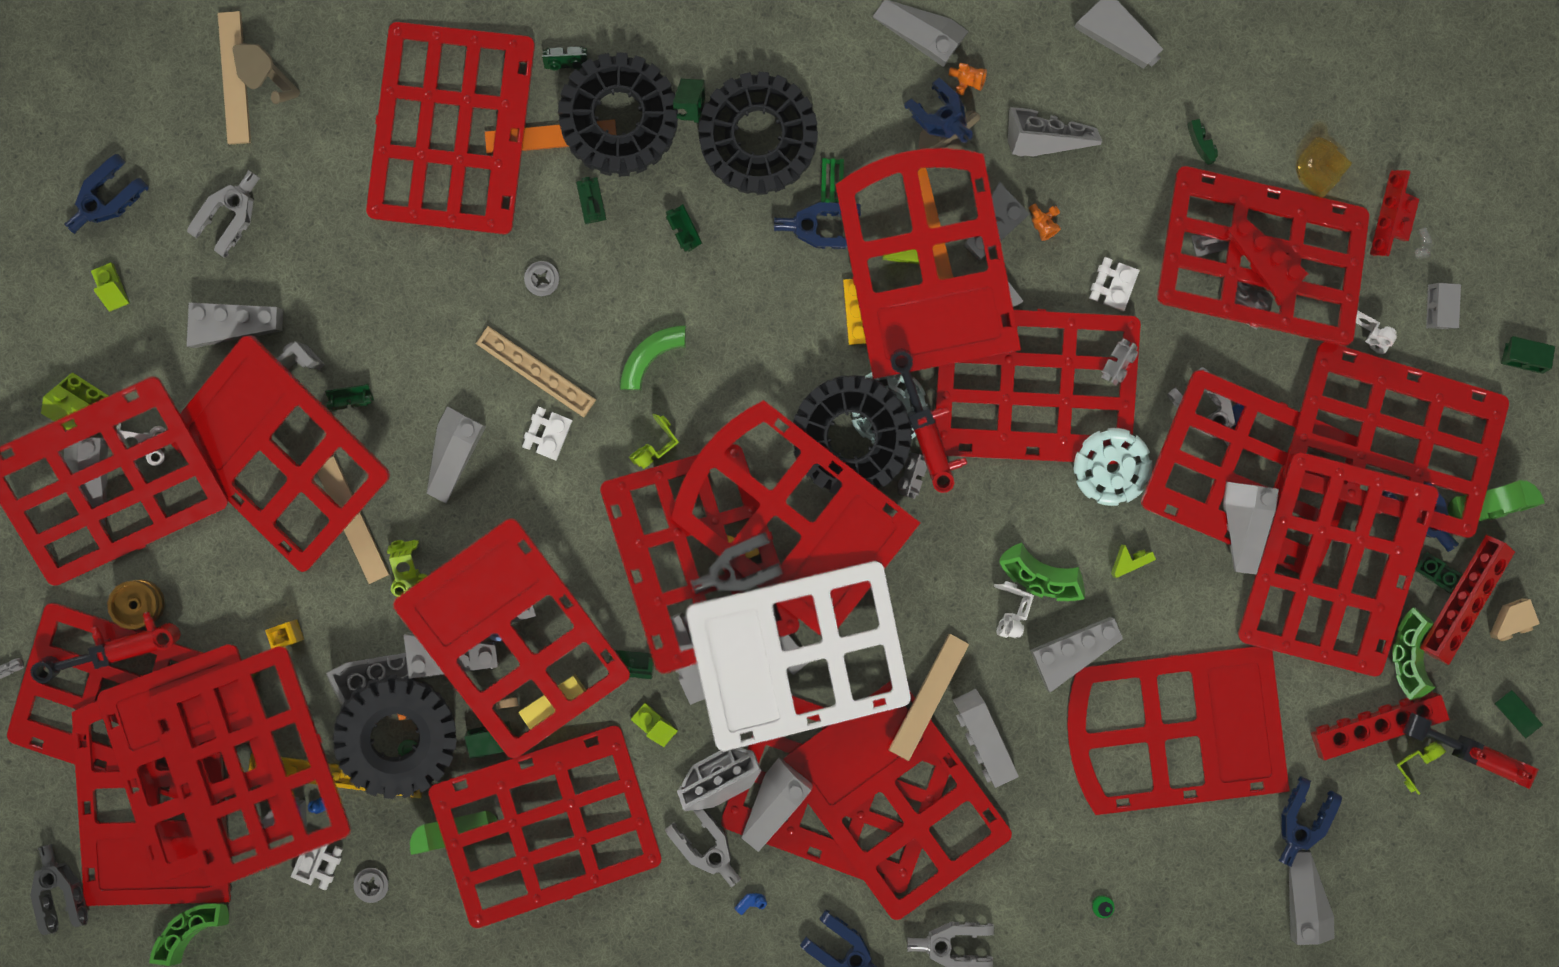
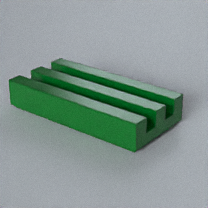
[821,158,844,203]

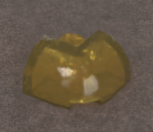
[1296,137,1352,198]

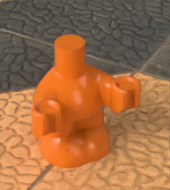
[949,63,987,96]
[1028,204,1061,241]

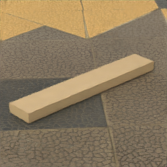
[218,11,251,145]
[476,326,596,418]
[317,456,390,584]
[889,634,969,761]

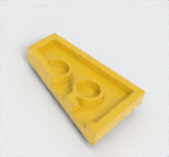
[843,279,866,345]

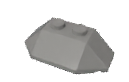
[677,747,761,811]

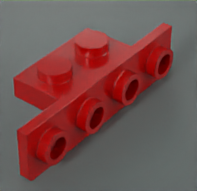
[1370,170,1419,256]

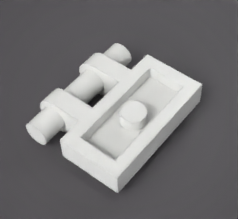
[1089,257,1139,311]
[522,406,573,461]
[291,844,343,890]

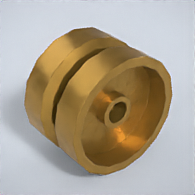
[107,580,165,629]

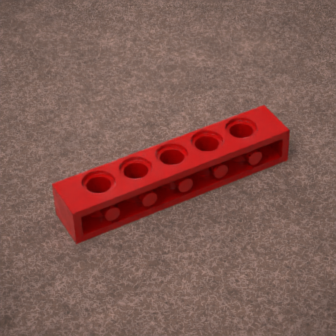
[1420,535,1515,665]
[1311,691,1450,761]

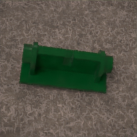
[542,46,588,71]
[576,177,606,225]
[665,204,702,252]
[325,384,374,412]

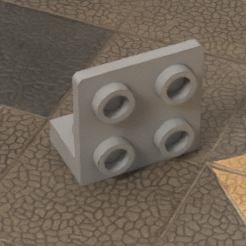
[275,341,325,370]

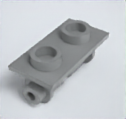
[1191,226,1231,257]
[1101,339,1138,386]
[898,452,927,499]

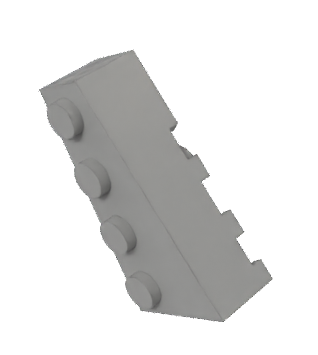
[187,303,283,348]
[670,612,705,705]
[1030,617,1123,693]
[953,689,1019,788]

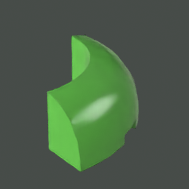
[620,325,686,390]
[1447,480,1545,521]
[999,543,1085,601]
[1392,607,1435,700]
[410,811,502,855]
[149,903,229,966]

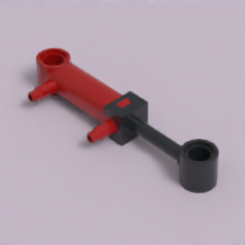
[890,349,967,493]
[31,612,180,683]
[1402,713,1539,789]

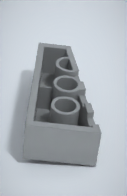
[404,632,499,679]

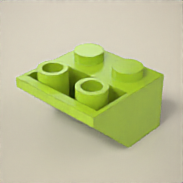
[41,372,109,430]

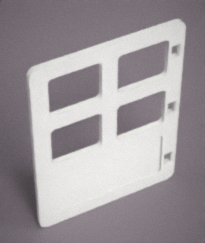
[686,561,911,751]

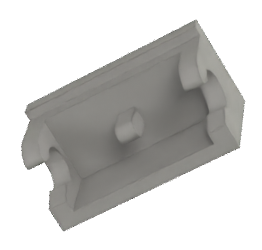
[1426,283,1461,329]

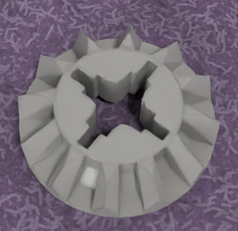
[524,261,560,297]
[353,867,389,903]

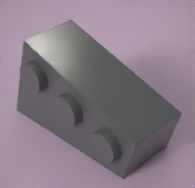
[964,182,1029,262]

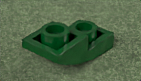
[1187,119,1218,165]
[1415,552,1463,594]
[1495,690,1543,739]

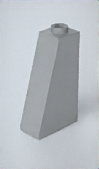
[1074,0,1163,69]

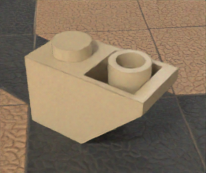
[1490,598,1540,641]

